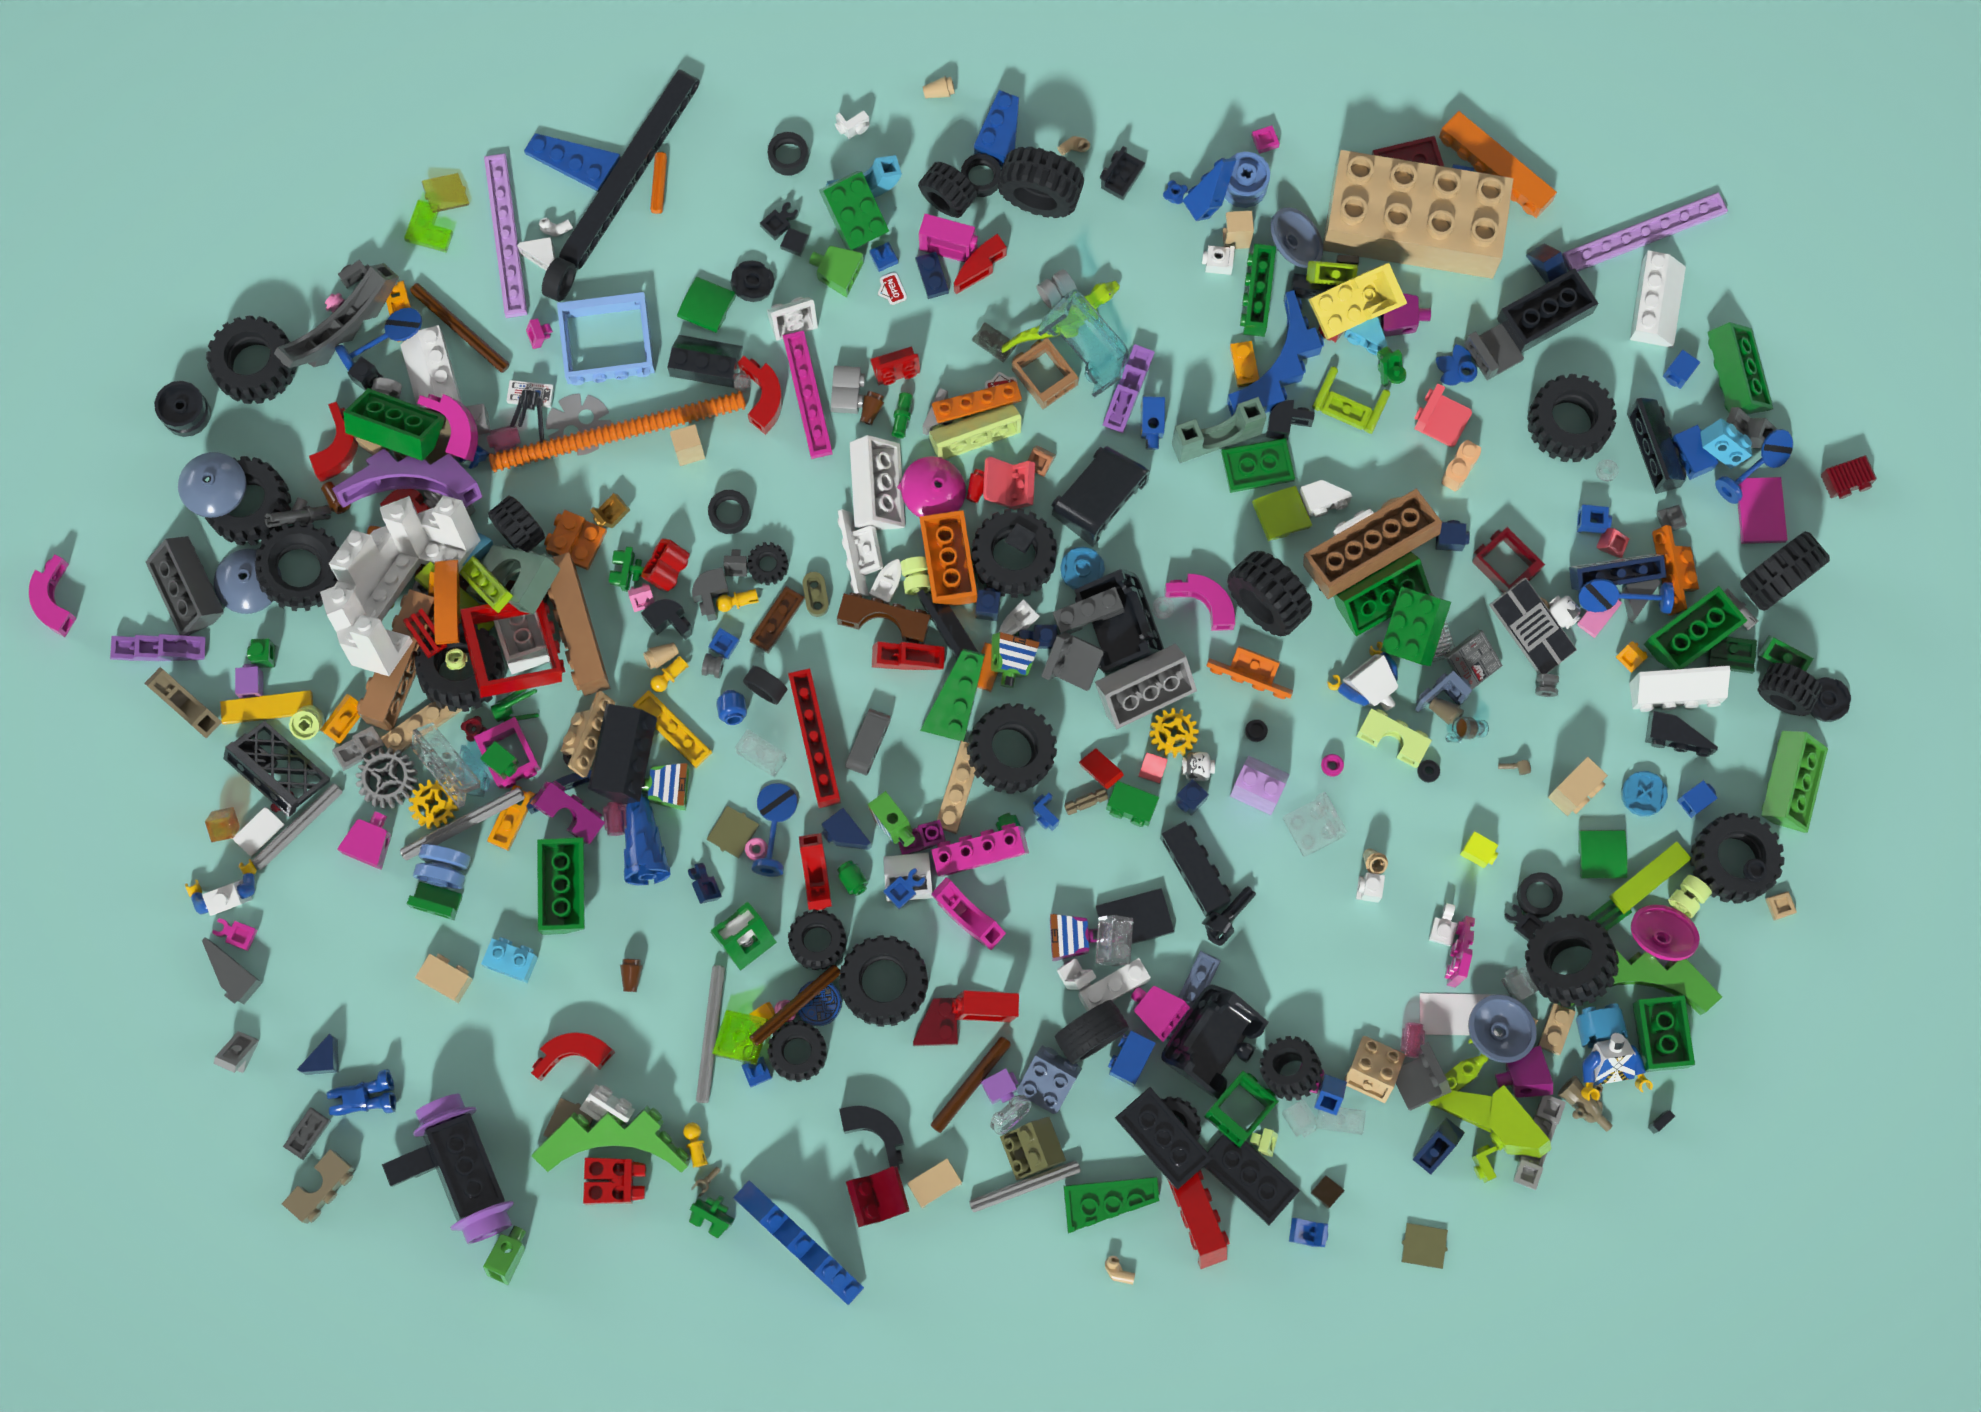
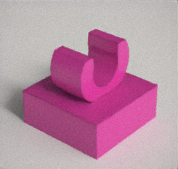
[526,318,553,349]

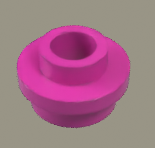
[1321,754,1344,777]

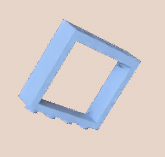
[557,292,655,385]

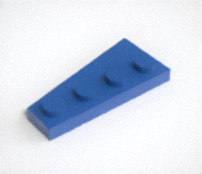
[524,133,621,192]

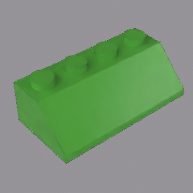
[1761,731,1828,833]

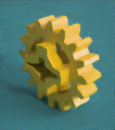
[1149,708,1199,758]
[408,779,459,829]

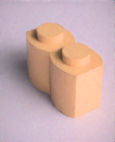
[1442,440,1481,491]

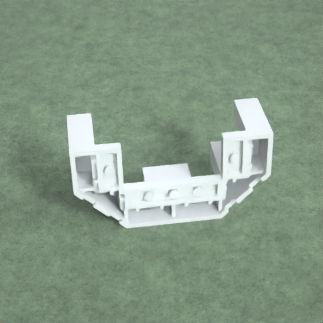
[320,495,481,676]

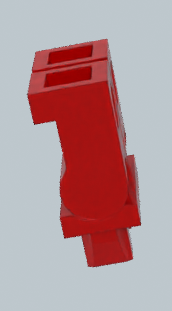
[583,1158,646,1205]

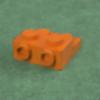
[544,510,607,570]

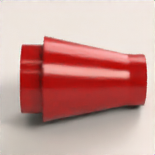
[966,469,984,503]

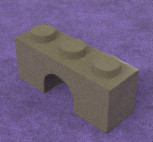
[282,1149,356,1224]

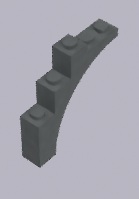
[274,263,399,368]

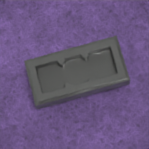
[283,1107,331,1160]

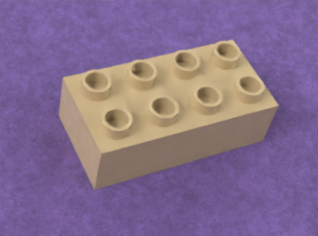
[1323,150,1514,279]

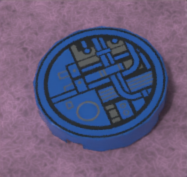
[797,980,842,1026]

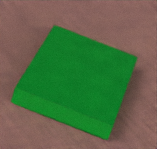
[1221,438,1295,493]

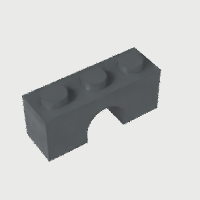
[1052,587,1124,634]

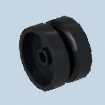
[154,381,211,437]

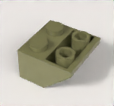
[1000,1117,1066,1181]

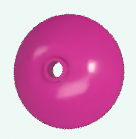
[901,456,966,517]
[1631,905,1700,961]

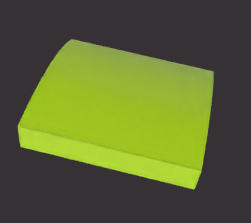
[1252,486,1312,541]

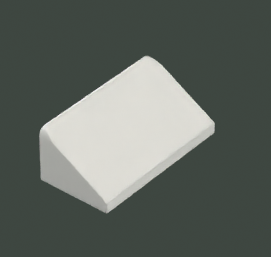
[232,807,285,857]

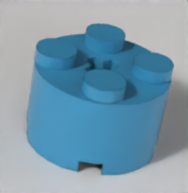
[1576,1003,1628,1048]

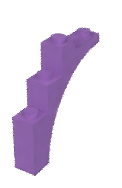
[332,448,482,508]

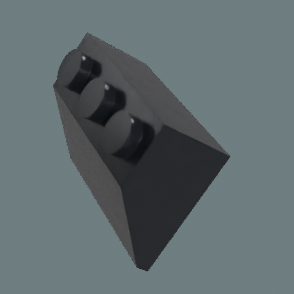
[667,335,743,388]

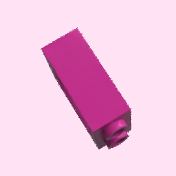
[919,214,978,262]
[474,717,541,789]

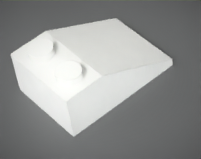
[767,297,818,341]
[494,613,549,674]

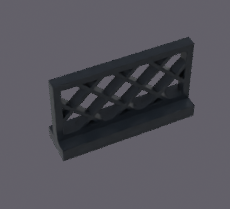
[223,721,330,817]

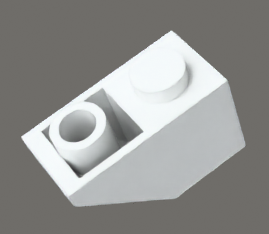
[1299,480,1352,518]

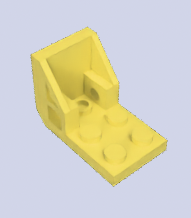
[1308,263,1407,339]

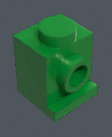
[247,639,276,668]

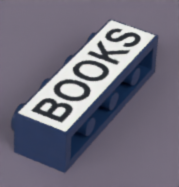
[1569,554,1666,591]

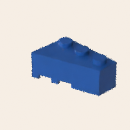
[974,90,1019,167]

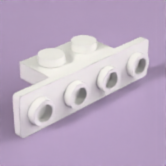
[838,509,884,597]

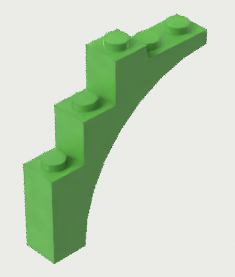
[1570,950,1722,1015]
[531,1106,690,1173]

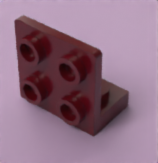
[846,1166,910,1227]

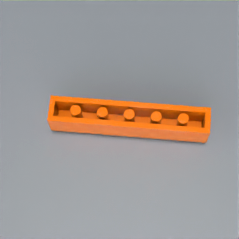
[1439,111,1557,218]

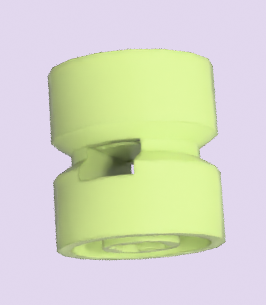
[900,556,931,595]
[289,705,325,740]
[1668,875,1712,918]

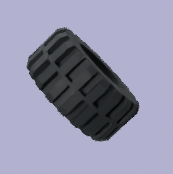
[997,147,1084,218]
[206,315,297,404]
[1527,374,1617,462]
[205,456,292,545]
[972,509,1057,598]
[1740,531,1830,611]
[1227,551,1312,637]
[415,622,505,712]
[967,703,1057,794]
[1690,813,1785,904]
[1525,914,1619,1007]
[839,935,928,1027]

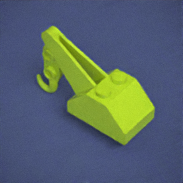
[1428,1039,1551,1158]

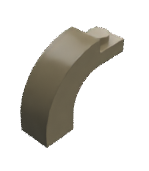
[144,667,222,738]

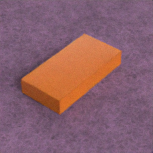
[977,642,998,692]

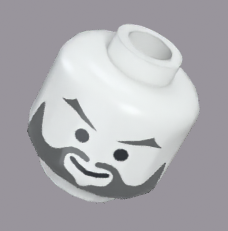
[1549,595,1581,629]
[1182,752,1215,781]

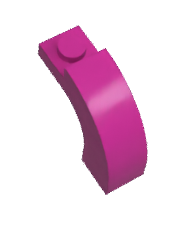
[417,394,478,461]
[29,554,76,637]
[1164,574,1235,631]
[931,877,1006,950]

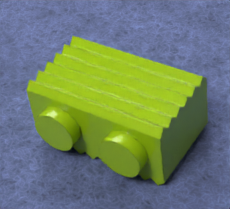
[1306,261,1358,285]

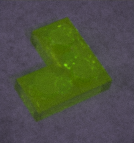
[404,200,453,253]

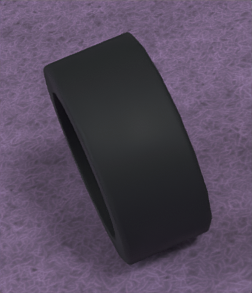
[767,132,809,176]
[961,153,1001,197]
[541,257,576,302]
[708,490,751,534]
[743,666,788,705]
[1517,872,1563,918]

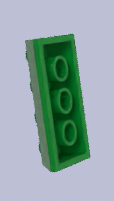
[1707,322,1773,415]
[344,388,445,461]
[1333,551,1431,636]
[1644,586,1748,670]
[537,838,585,935]

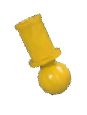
[716,588,759,612]
[650,656,689,692]
[683,1122,708,1168]

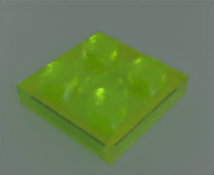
[712,1010,768,1065]

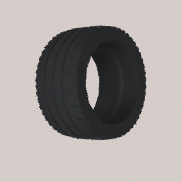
[1054,1000,1129,1065]

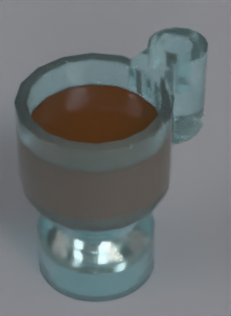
[1446,717,1489,743]

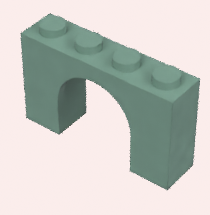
[1172,397,1267,463]
[466,545,561,614]

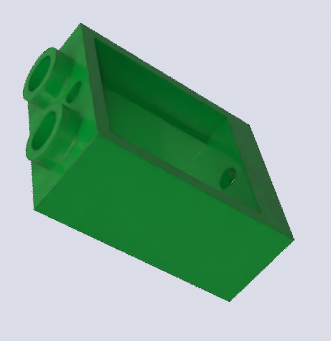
[1204,1071,1279,1147]

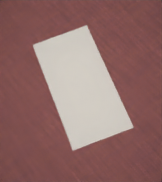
[1420,993,1507,1036]

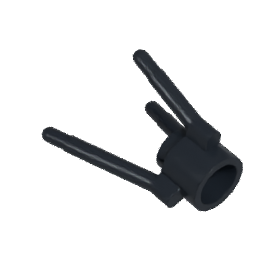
[508,390,544,443]

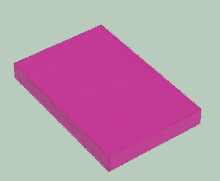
[1735,477,1788,544]

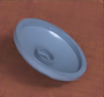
[1271,207,1323,268]
[178,452,246,518]
[214,549,282,614]
[1468,995,1536,1063]

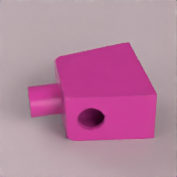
[337,811,391,870]
[1131,986,1190,1042]

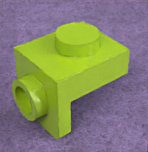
[1472,1144,1498,1183]

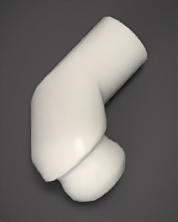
[539,218,573,237]

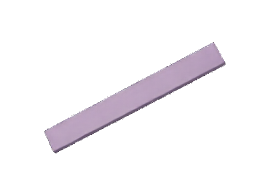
[484,153,528,318]
[1562,192,1728,272]

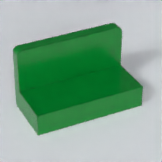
[407,882,463,920]

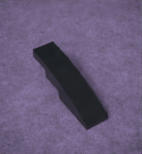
[382,1145,436,1187]

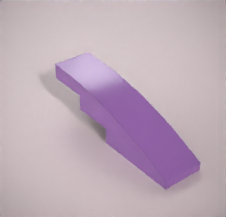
[1102,344,1155,433]
[110,634,206,661]

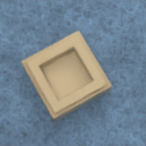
[1765,891,1797,920]

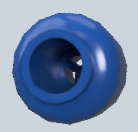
[716,690,747,725]

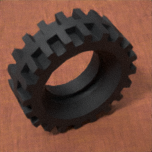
[255,522,340,611]

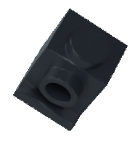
[347,356,383,391]

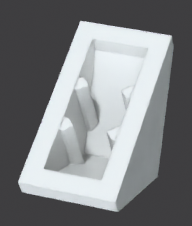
[517,237,555,271]

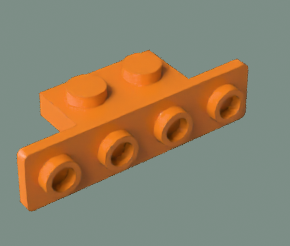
[932,381,1022,423]
[1652,525,1699,616]
[1206,646,1293,699]

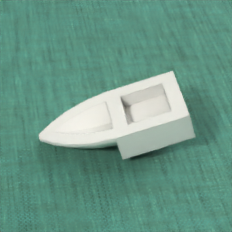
[869,559,901,605]
[999,599,1040,635]

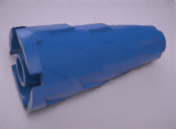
[624,794,671,885]

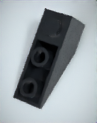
[1645,711,1718,757]

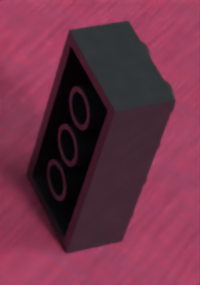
[1497,268,1599,353]

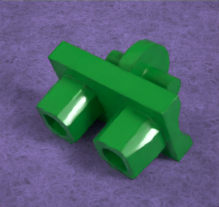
[1377,346,1406,387]
[609,547,644,592]
[689,1195,735,1238]

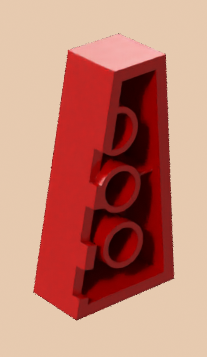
[1167,1170,1230,1269]

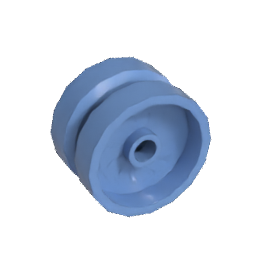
[1225,152,1271,208]
[413,844,471,889]

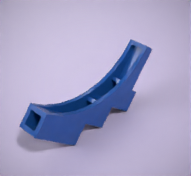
[1227,290,1324,417]
[733,1180,864,1305]

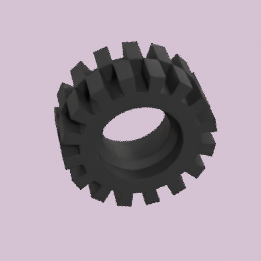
[747,542,789,585]

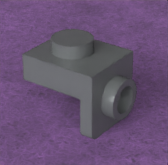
[338,260,370,288]

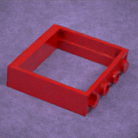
[460,600,565,698]

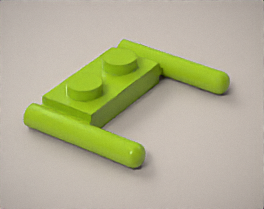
[1312,366,1390,434]

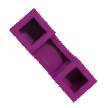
[530,781,605,844]

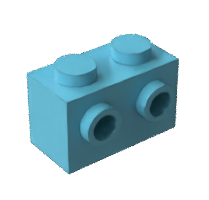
[1701,418,1752,469]
[481,937,538,983]

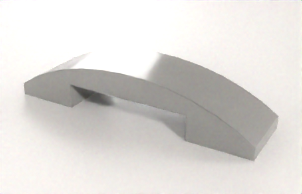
[1513,1095,1566,1190]

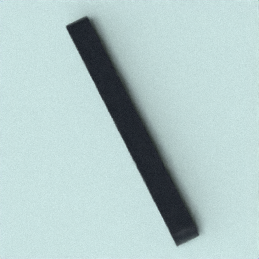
[559,69,700,269]

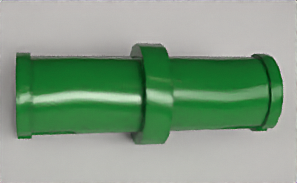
[892,392,913,438]

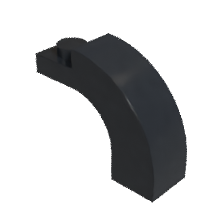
[839,1106,904,1170]

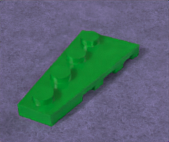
[920,649,985,742]
[1063,1177,1159,1234]

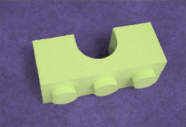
[1356,708,1432,768]

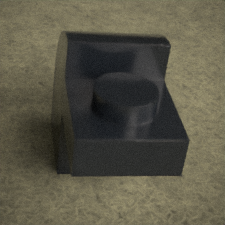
[1266,400,1315,440]
[641,599,692,640]

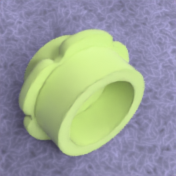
[445,649,468,670]

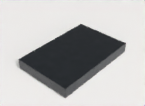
[1095,888,1174,951]

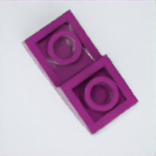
[898,820,946,855]

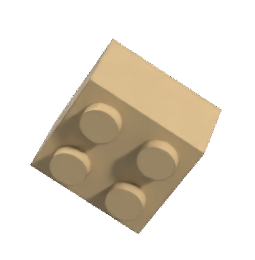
[1548,757,1608,816]

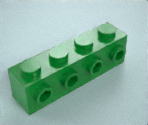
[1240,244,1276,337]

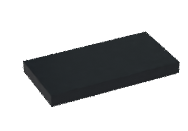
[1114,1087,1213,1190]
[1204,1134,1300,1226]

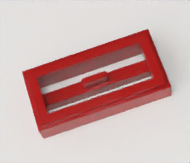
[403,608,448,658]

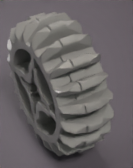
[356,748,418,809]

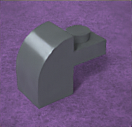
[1726,407,1777,448]
[692,568,729,622]

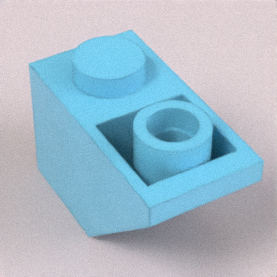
[1344,317,1387,355]

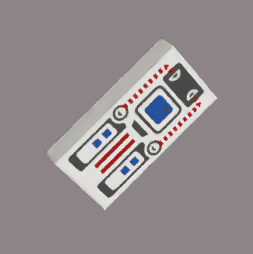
[507,380,554,408]

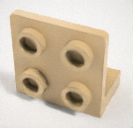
[1344,1036,1405,1103]

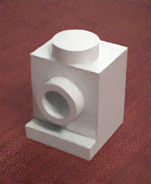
[1202,245,1235,275]
[1356,873,1385,903]

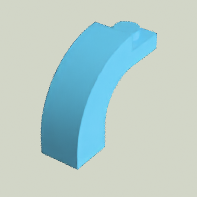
[826,155,902,198]

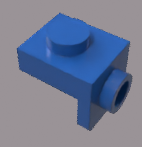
[1033,792,1059,831]
[1289,1218,1328,1247]

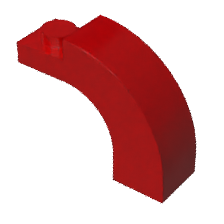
[738,356,782,435]
[309,401,358,482]
[799,833,832,910]
[531,1032,615,1081]

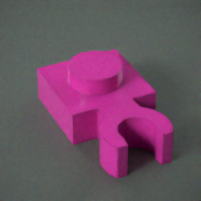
[212,919,258,951]

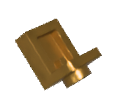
[590,493,630,528]

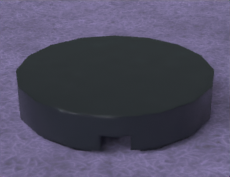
[730,260,774,302]
[1810,677,1851,722]

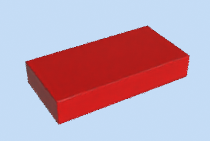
[1079,748,1124,789]

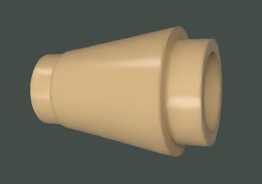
[923,76,955,99]
[643,643,679,669]
[1363,849,1388,874]

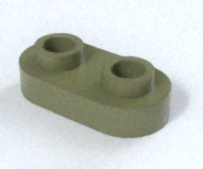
[803,572,829,617]

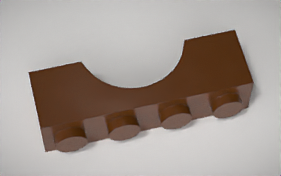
[837,592,931,644]

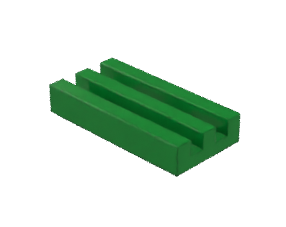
[1588,899,1632,931]

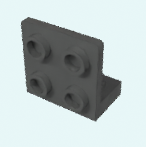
[1464,324,1524,380]
[1041,632,1105,691]
[1396,1042,1452,1111]

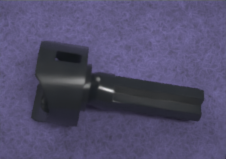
[1202,886,1256,946]

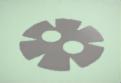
[546,394,611,456]

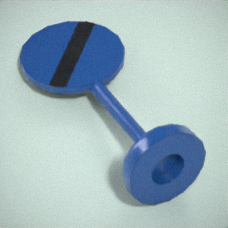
[335,308,422,371]
[1715,429,1793,504]
[1578,579,1674,614]
[751,783,797,877]

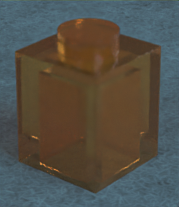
[205,807,240,842]

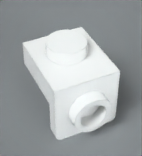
[835,111,870,140]
[1057,959,1097,991]

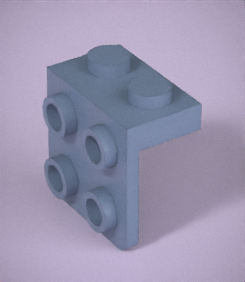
[1415,671,1472,712]
[1017,1045,1082,1114]

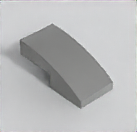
[332,726,384,771]

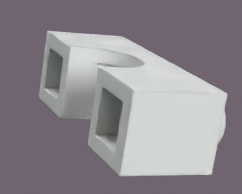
[1078,958,1151,1011]

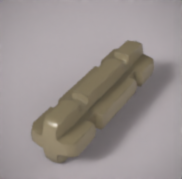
[1064,788,1108,815]

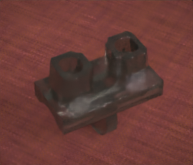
[972,322,1017,363]

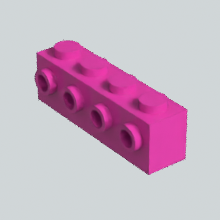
[931,823,1029,877]

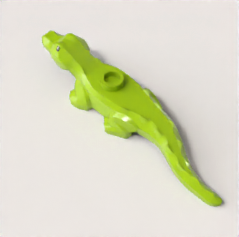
[1002,281,1120,353]

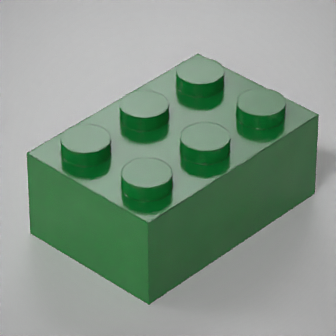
[819,171,889,250]
[1381,587,1451,666]
[1632,995,1695,1072]

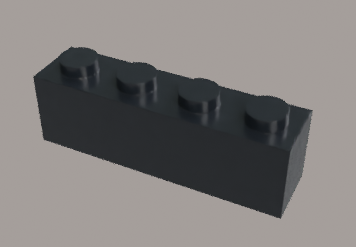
[1160,821,1232,917]

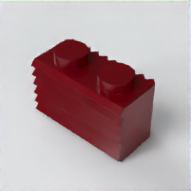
[1821,455,1877,499]

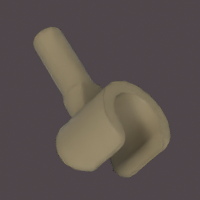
[1498,760,1531,775]
[691,1167,721,1197]

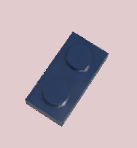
[915,252,949,299]

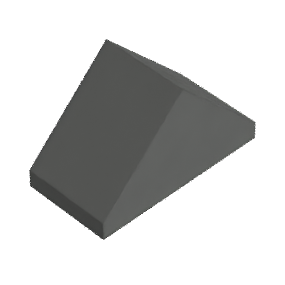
[1622,579,1661,623]

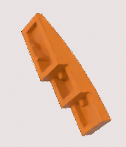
[434,560,460,645]

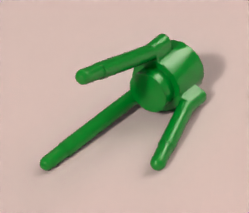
[491,689,539,722]

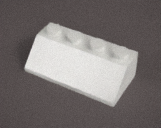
[1630,250,1686,348]
[400,325,462,409]
[850,435,905,530]
[1629,666,1730,712]

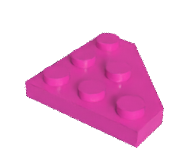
[1445,916,1475,988]

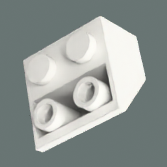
[883,852,933,902]

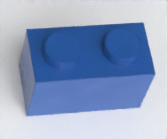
[1671,425,1718,480]
[1108,1030,1156,1087]

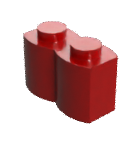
[641,538,690,592]

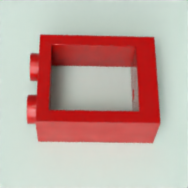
[952,990,1019,1023]

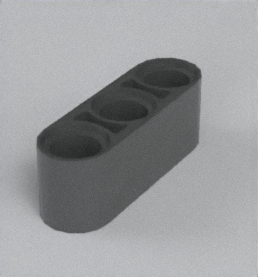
[845,708,891,776]

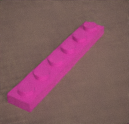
[783,331,833,459]

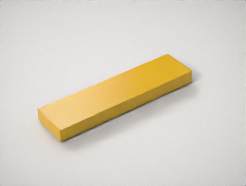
[220,690,313,725]
[633,690,712,768]

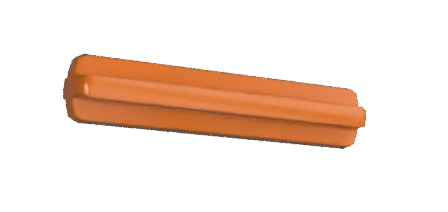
[650,152,667,214]

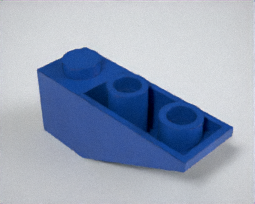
[1182,158,1236,221]

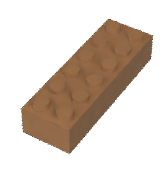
[1303,488,1442,599]
[548,552,611,696]
[357,589,434,732]

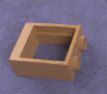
[1012,338,1079,409]

